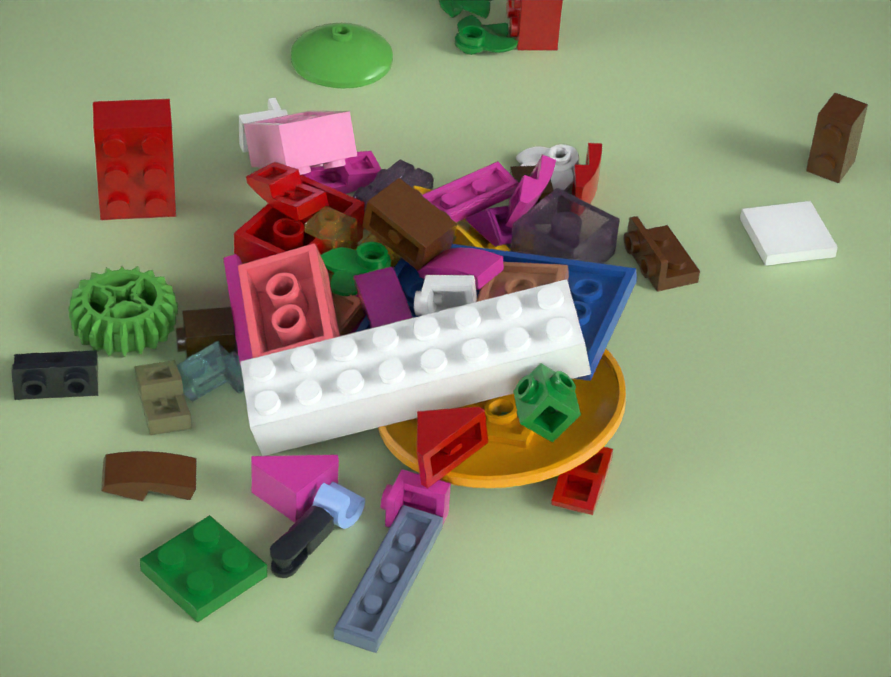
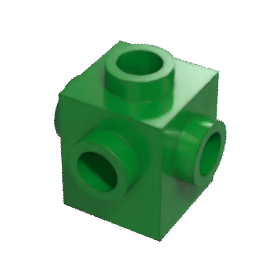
[513,363,581,442]

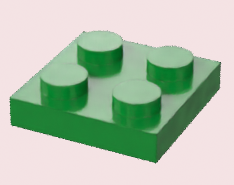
[140,515,267,623]

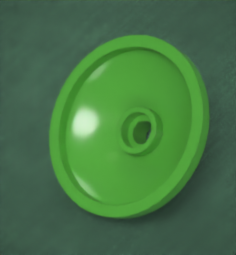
[291,22,393,89]

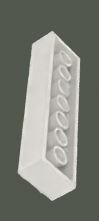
[241,279,591,456]

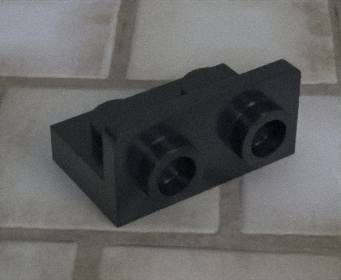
[11,350,99,400]

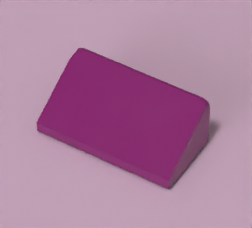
[466,205,535,247]

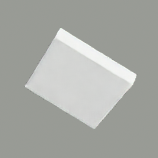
[740,201,838,266]

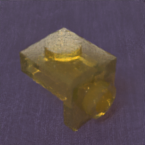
[304,206,359,275]

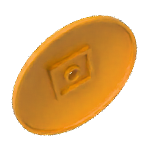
[378,349,626,488]

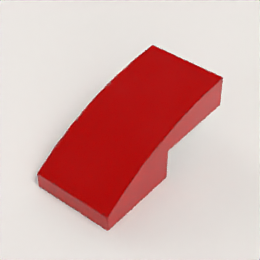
[571,143,602,216]
[246,162,329,221]
[551,447,613,515]

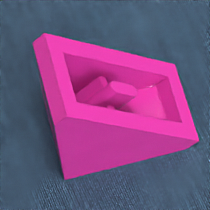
[251,455,339,523]

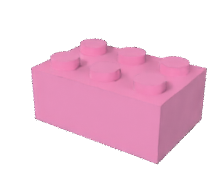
[244,111,357,175]

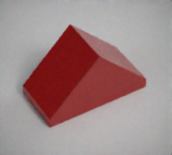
[417,407,488,489]

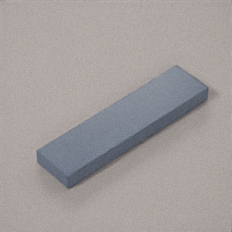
[334,505,443,653]

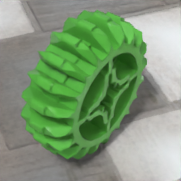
[68,266,178,357]

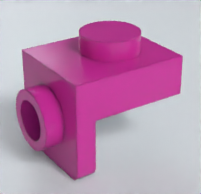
[380,469,451,528]

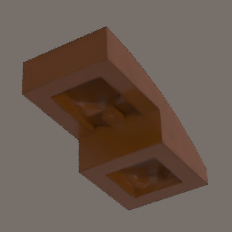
[101,451,196,501]

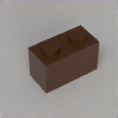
[806,93,868,183]
[362,178,457,271]

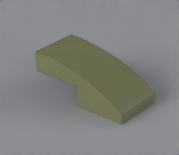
[134,360,192,435]

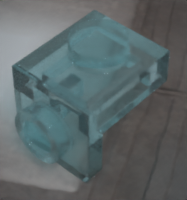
[177,341,244,402]

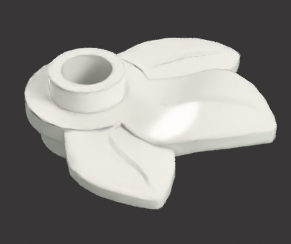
[516,144,579,199]

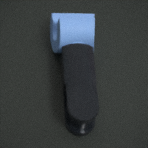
[270,482,365,578]

